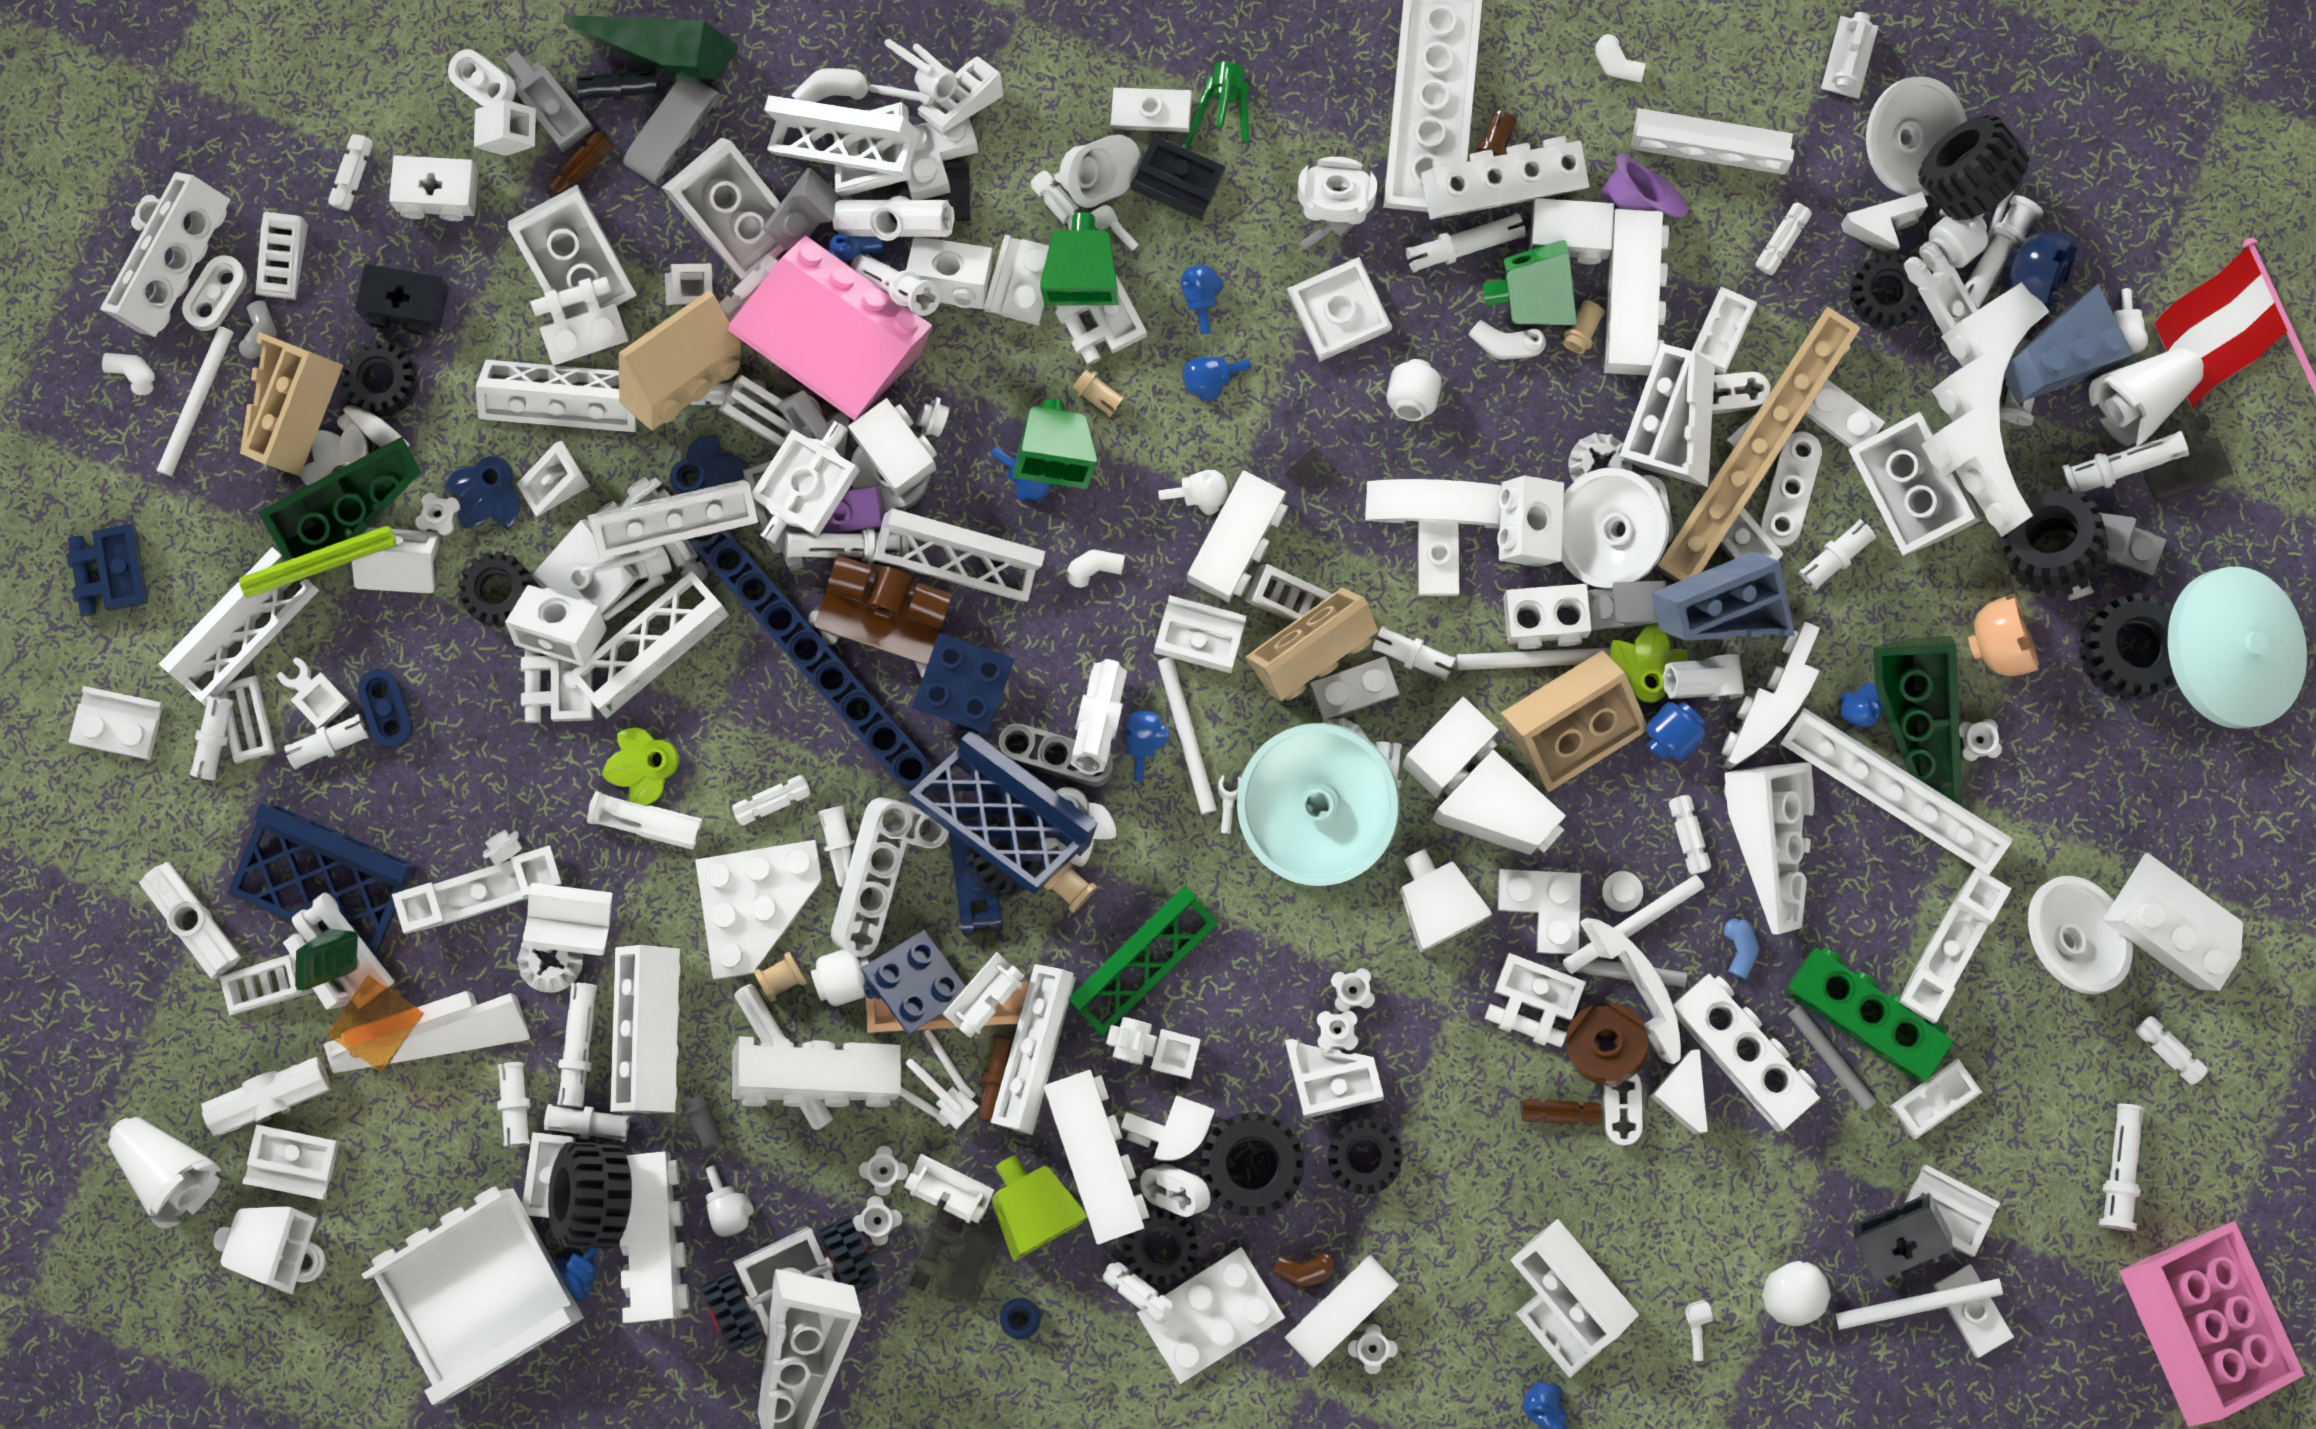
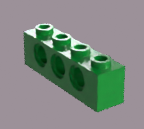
[1783,947,1954,1084]

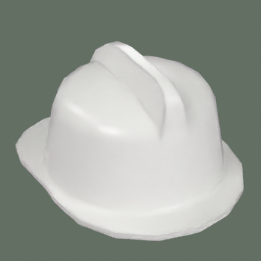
[1054,134,1141,208]

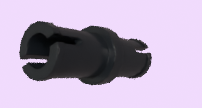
[576,69,658,101]

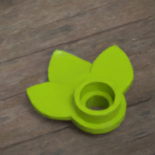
[1610,623,1688,703]
[602,727,679,806]

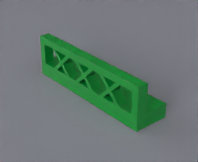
[1068,885,1219,1037]

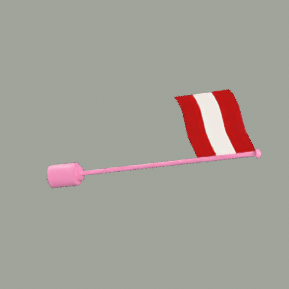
[2154,238,2316,410]

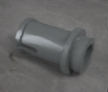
[680,1094,724,1149]

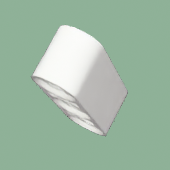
[1284,1254,1399,1368]

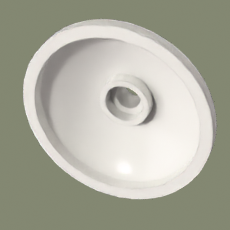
[1866,77,1967,196]
[1561,468,1669,588]
[2028,876,2133,994]

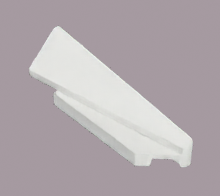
[324,991,530,1073]

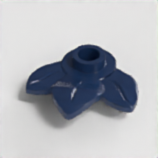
[670,434,749,494]
[445,456,520,529]

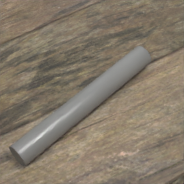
[1563,955,1687,989]
[1787,1004,1877,1111]

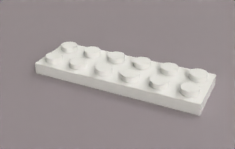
[1383,0,1482,215]

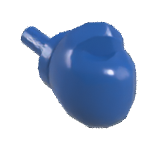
[1181,264,1224,335]
[1182,356,1251,401]
[991,447,1052,502]
[1839,682,1883,727]
[1125,711,1169,782]
[554,1248,599,1303]
[1522,1381,1568,1429]

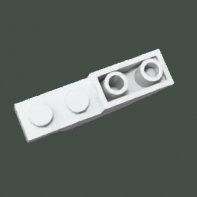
[1721,622,1820,770]

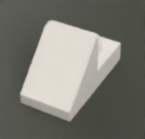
[1841,192,1928,256]

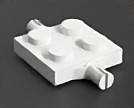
[752,421,860,545]

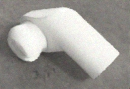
[1595,34,1645,83]
[102,353,155,395]

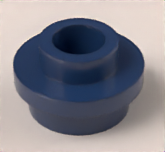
[1000,1298,1041,1339]

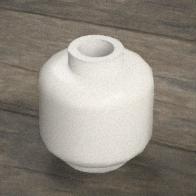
[1928,215,1988,268]
[1386,359,1442,421]
[811,949,869,1007]

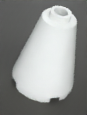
[2089,347,2204,446]
[108,1117,221,1229]

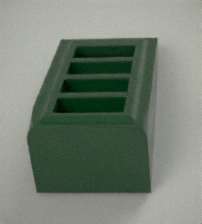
[295,929,358,991]

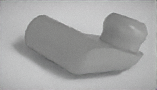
[239,301,277,360]

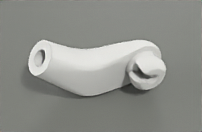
[791,68,868,103]
[1468,320,1546,360]
[337,405,410,448]

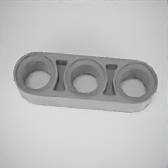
[623,80,721,186]
[999,723,1113,787]

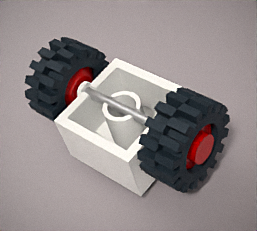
[700,1215,879,1354]

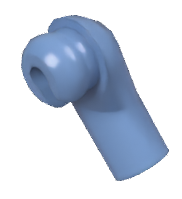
[1724,918,1760,981]

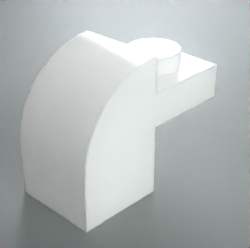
[1121,1095,1215,1162]

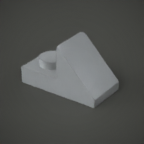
[762,168,839,251]
[777,390,849,458]
[2099,513,2167,578]
[1587,581,1666,631]

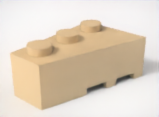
[240,332,343,476]

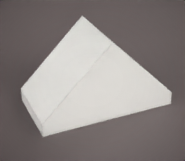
[517,441,590,517]
[1650,1049,1708,1134]

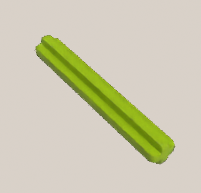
[239,526,396,598]

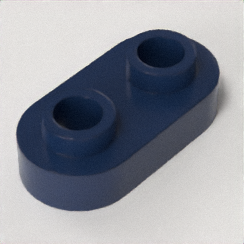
[357,669,413,749]

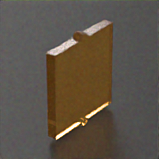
[326,975,424,1073]

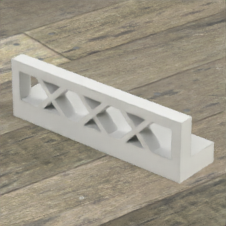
[764,96,920,176]
[1631,108,1794,175]
[476,360,638,432]
[587,480,758,559]
[873,508,1045,602]
[159,547,319,706]
[568,571,729,719]
[991,964,1076,1135]

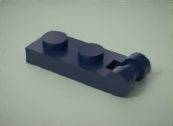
[949,818,1003,935]

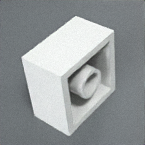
[1402,697,1499,799]

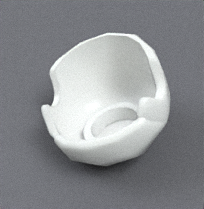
[1762,1261,1831,1326]

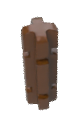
[548,132,612,196]
[1521,1099,1602,1125]

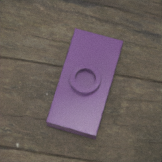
[807,485,885,533]

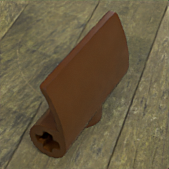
[814,555,953,665]

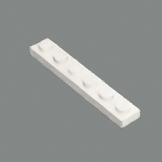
[1781,708,2012,875]

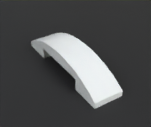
[1365,479,1502,529]
[392,845,562,934]
[1899,868,2012,1024]
[1580,918,1681,1064]

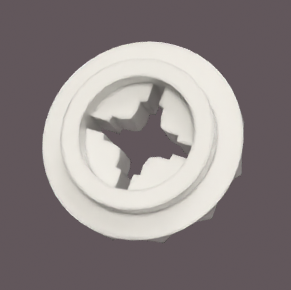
[1568,432,1632,482]
[517,942,583,993]

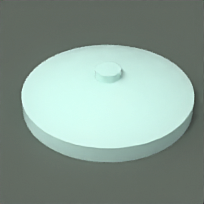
[2168,567,2307,729]
[1237,723,1400,886]

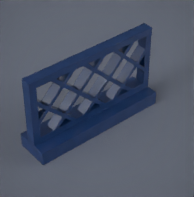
[907,731,1098,895]
[228,803,418,956]

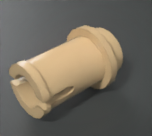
[1563,301,1605,354]
[1072,369,1125,418]

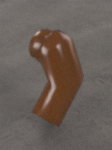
[1272,1252,1335,1288]

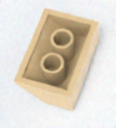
[619,290,741,431]
[1245,588,1378,701]
[1501,650,1647,792]

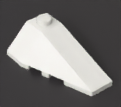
[1724,762,1815,934]

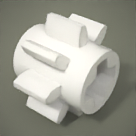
[1106,1017,1159,1065]

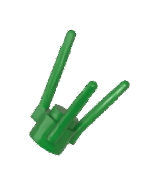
[1181,62,1249,149]

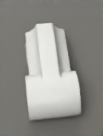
[1663,654,1745,701]

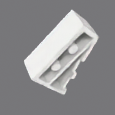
[1620,343,1715,487]

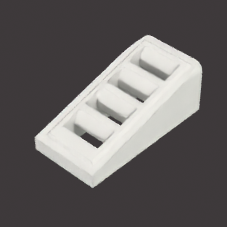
[918,57,1003,133]
[255,212,308,300]
[1245,564,1332,622]
[219,954,314,1015]

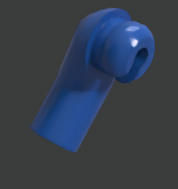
[829,234,885,262]

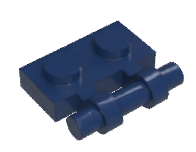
[66,523,148,617]

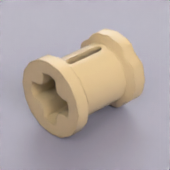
[1044,861,1097,913]
[754,951,807,1003]

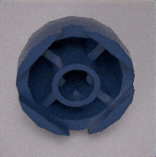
[2005,231,2078,312]

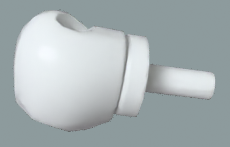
[2113,288,2148,354]
[1158,470,1229,515]
[705,1166,754,1237]

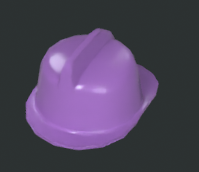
[1600,153,1688,218]

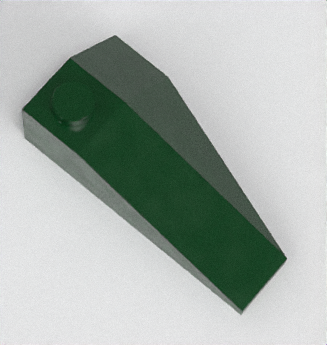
[563,15,738,83]
[258,437,422,583]
[1873,636,1962,803]

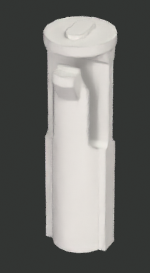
[587,791,702,850]

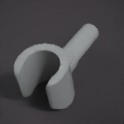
[1300,221,1354,250]

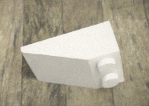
[661,138,785,281]
[508,185,637,318]

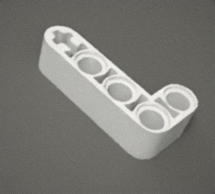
[831,797,949,957]

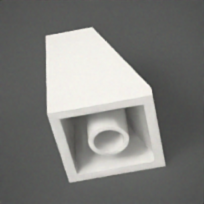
[1432,750,1566,855]

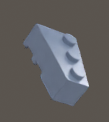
[2004,284,2133,403]
[1652,552,1795,640]

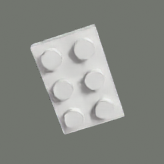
[1137,1247,1285,1384]

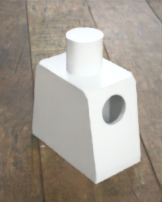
[1400,849,1492,952]
[214,1206,316,1294]

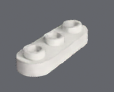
[1760,432,1822,548]

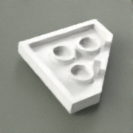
[695,840,823,980]

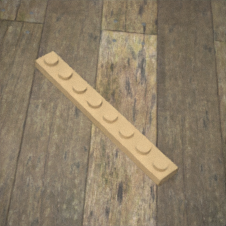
[1655,306,1861,582]

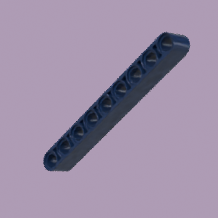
[688,530,931,791]

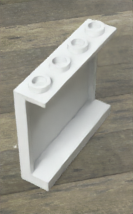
[362,1186,584,1405]

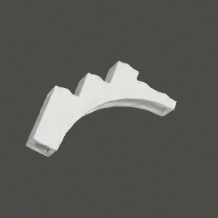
[1921,282,2049,537]

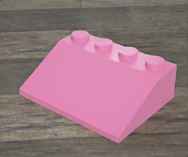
[727,235,933,421]
[2119,1221,2305,1427]

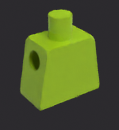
[991,1154,1088,1262]

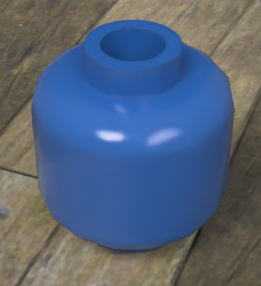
[1645,701,1705,761]

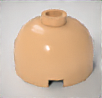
[1968,593,2039,677]

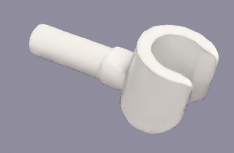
[1091,205,1139,251]
[1218,775,1241,834]
[1685,1300,1713,1361]

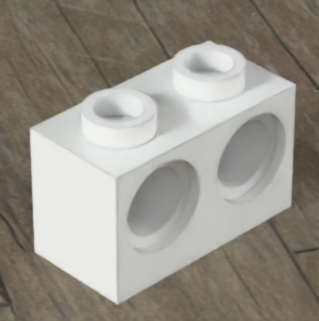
[1503,584,1591,650]

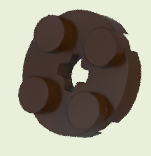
[1566,1003,1649,1087]

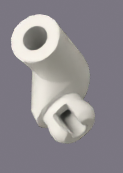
[1067,550,1125,588]

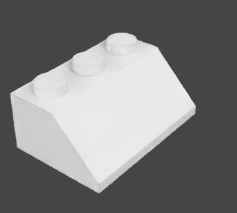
[1848,411,1982,556]
[2102,853,2243,991]

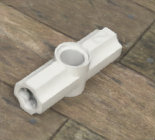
[832,196,955,241]
[1070,659,1127,776]
[139,862,242,979]
[201,1057,331,1137]

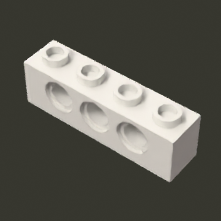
[100,172,231,337]
[1673,973,1820,1132]

